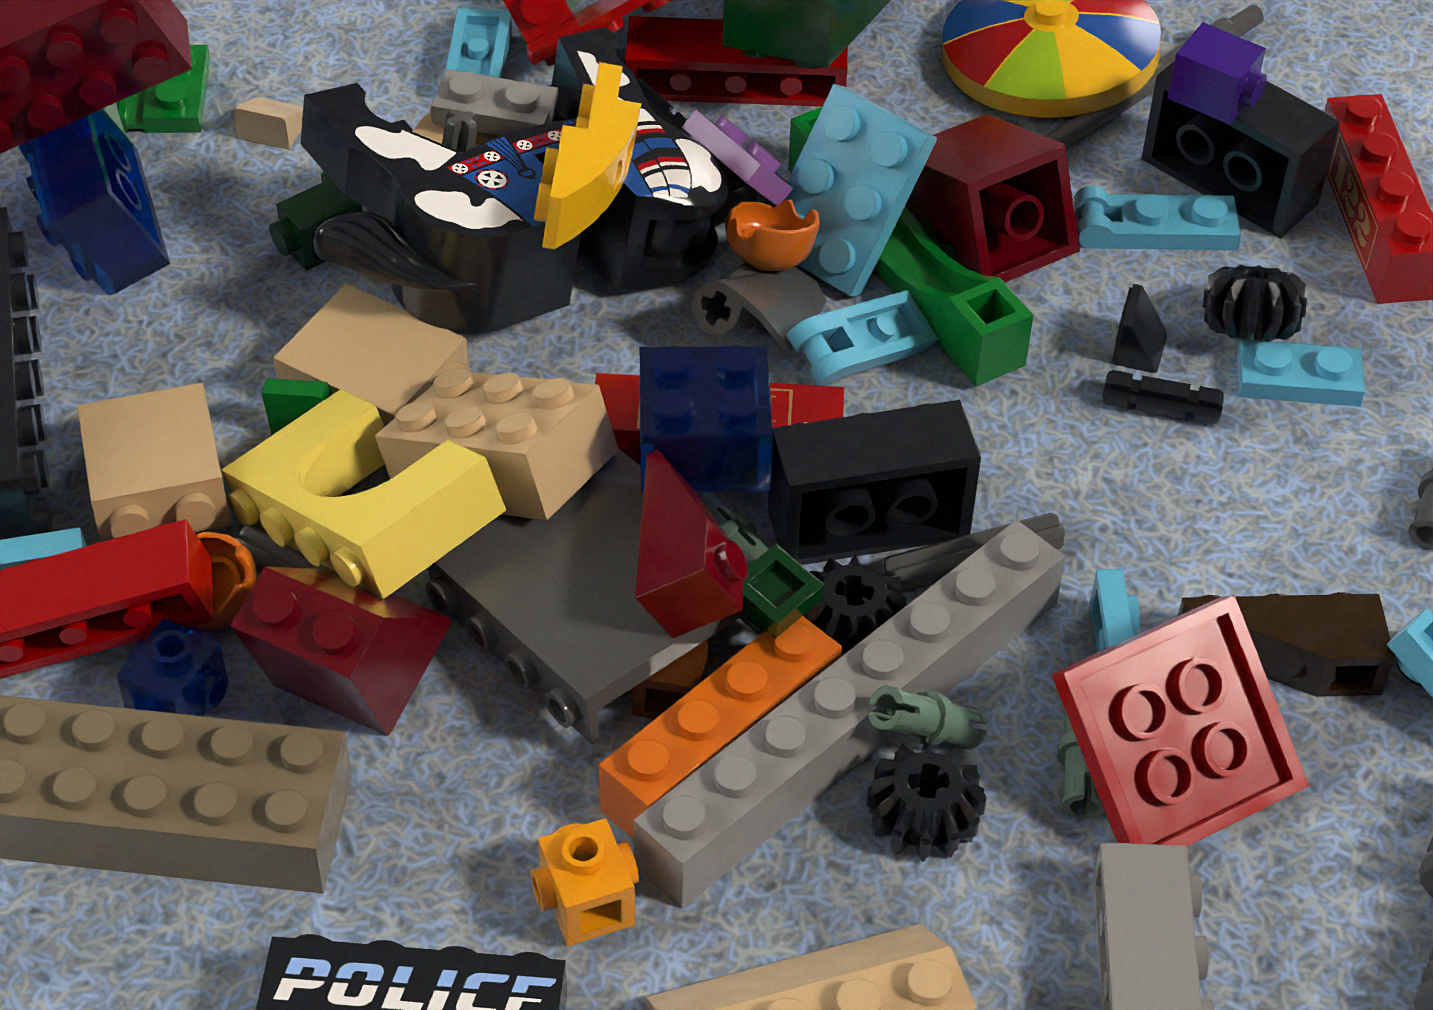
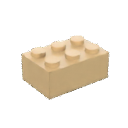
[375,368,619,521]

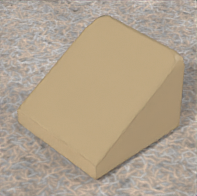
[233,97,303,150]

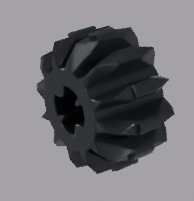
[1202,264,1307,342]
[803,553,908,654]
[866,739,986,862]

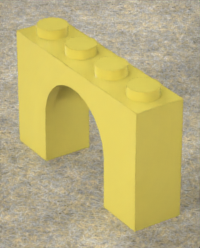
[221,389,506,599]

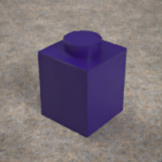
[1168,22,1267,125]

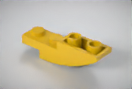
[534,62,641,249]

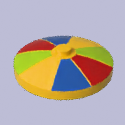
[942,0,1161,118]

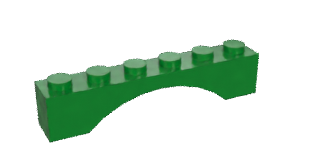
[788,107,1034,387]

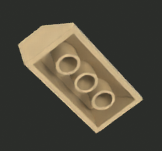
[646,924,977,1010]

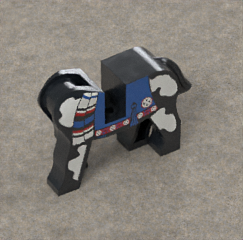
[300,27,729,334]

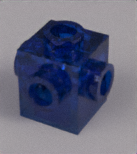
[116,618,229,716]

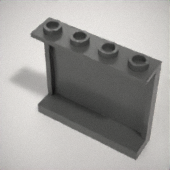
[426,448,761,745]

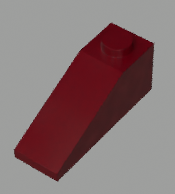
[635,449,748,638]

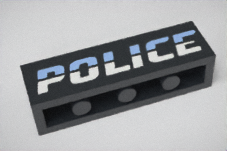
[256,934,567,1010]

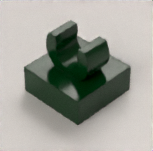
[742,544,825,639]

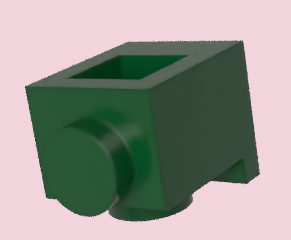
[269,172,362,271]

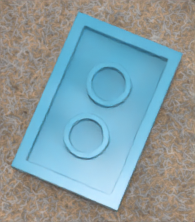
[776,84,938,297]

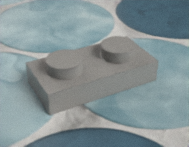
[431,69,559,136]

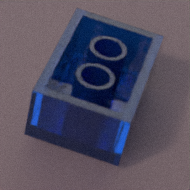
[19,109,170,295]

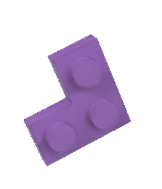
[682,109,793,205]

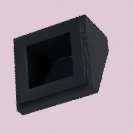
[1112,284,1167,373]

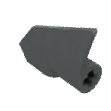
[692,263,827,356]

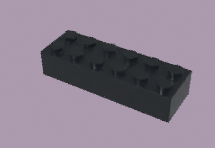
[0,207,52,540]

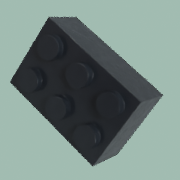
[1141,62,1340,239]
[768,400,981,565]

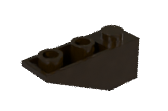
[1178,592,1395,697]

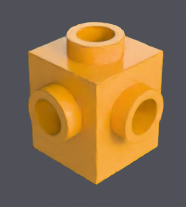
[530,818,639,947]

